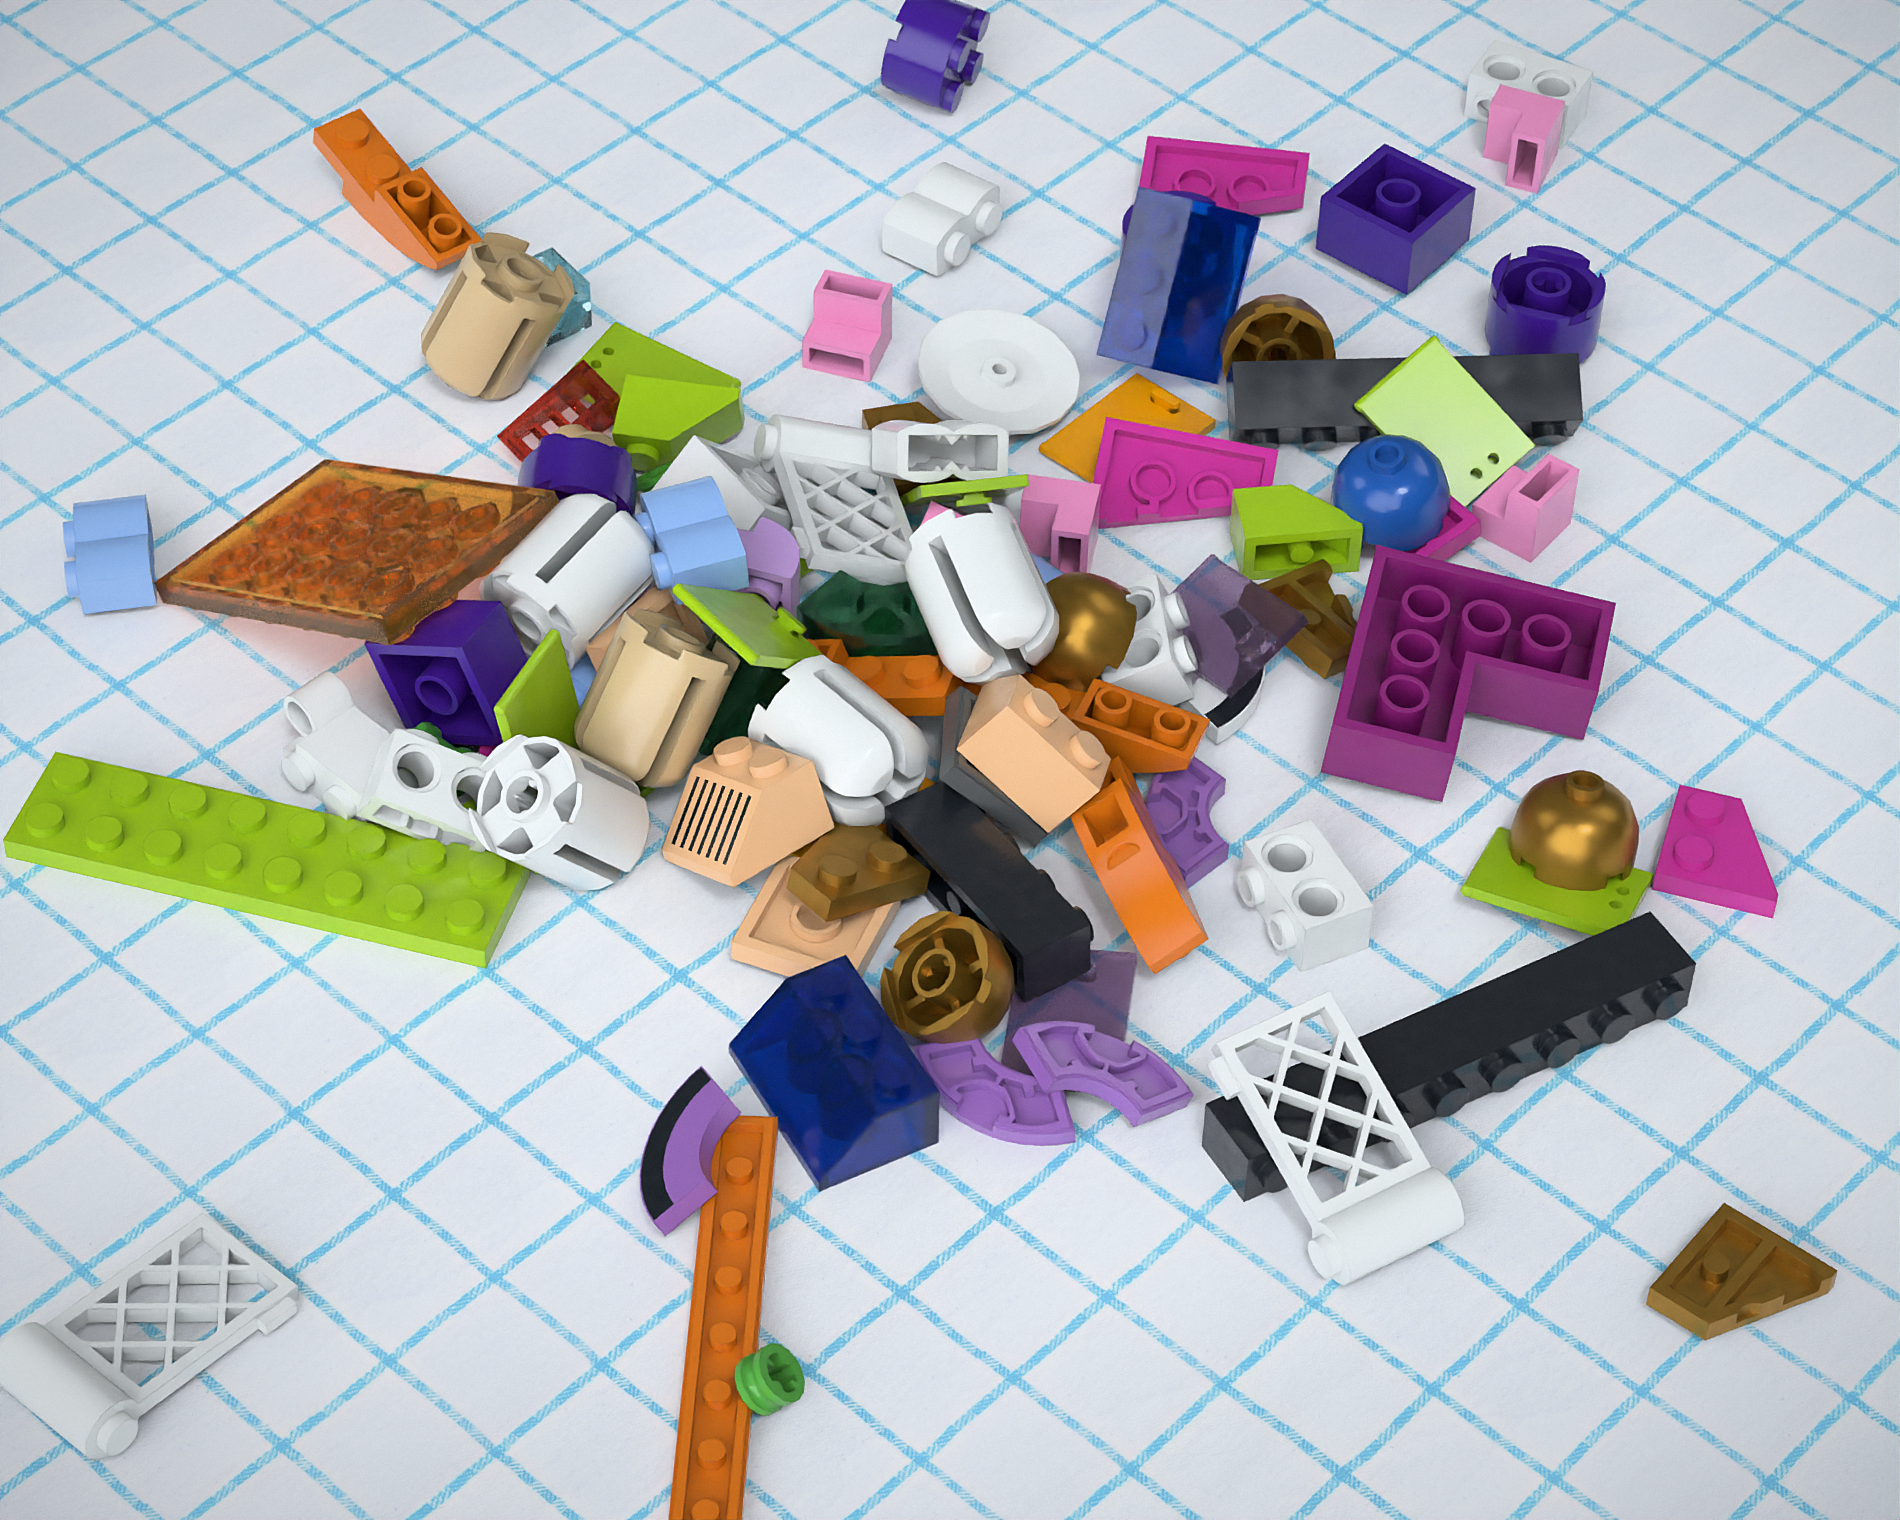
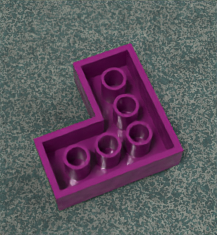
[1320,545,1616,802]

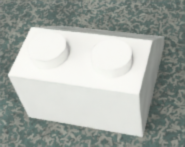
[651,435,794,532]

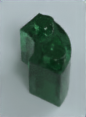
[796,570,939,657]

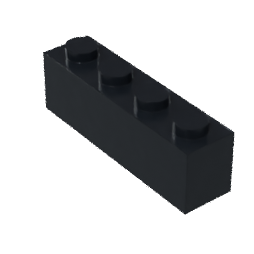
[884,781,1094,1003]

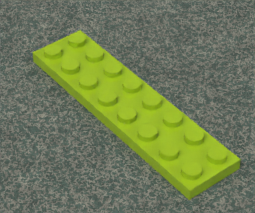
[3,751,530,969]

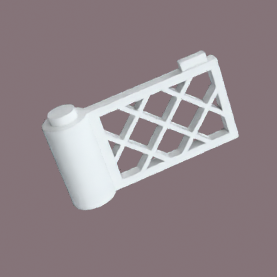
[754,414,913,584]
[1207,990,1465,1285]
[0,1213,298,1460]

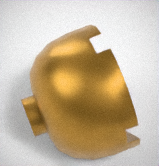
[1220,294,1336,377]
[1025,572,1137,693]
[1508,770,1639,891]
[880,911,1015,1044]

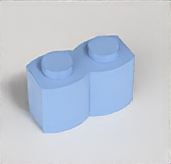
[633,476,749,605]
[63,494,157,614]

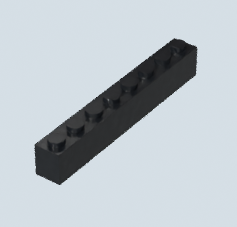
[1202,911,1696,1202]

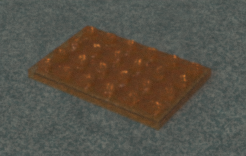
[154,459,559,645]

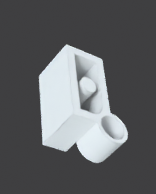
[281,671,419,826]

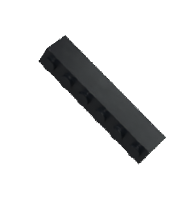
[1226,353,1583,451]

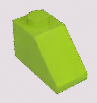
[612,374,745,471]
[1229,484,1363,581]

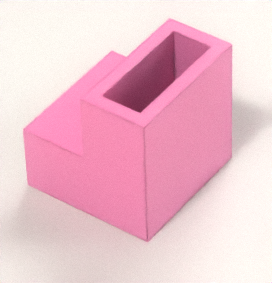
[1483,85,1565,194]
[802,269,893,382]
[1472,454,1580,563]
[1020,474,1101,573]

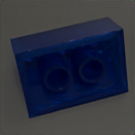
[1096,186,1261,385]
[728,955,940,1192]

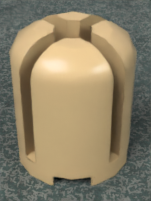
[421,232,575,400]
[573,608,741,788]

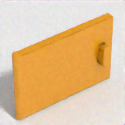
[1038,373,1216,483]

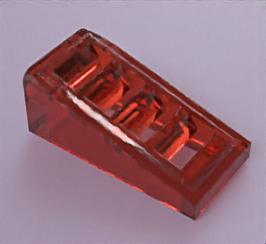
[497,359,620,463]

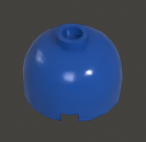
[1331,434,1451,551]

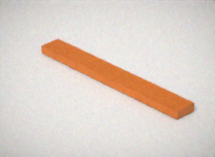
[668,1115,778,1520]

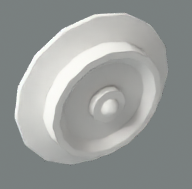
[916,308,1081,435]

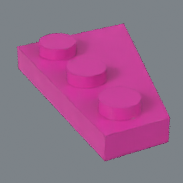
[1136,136,1310,218]
[1093,417,1279,529]

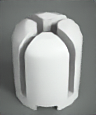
[479,494,655,670]
[901,503,1059,685]
[748,655,929,827]
[468,734,651,891]

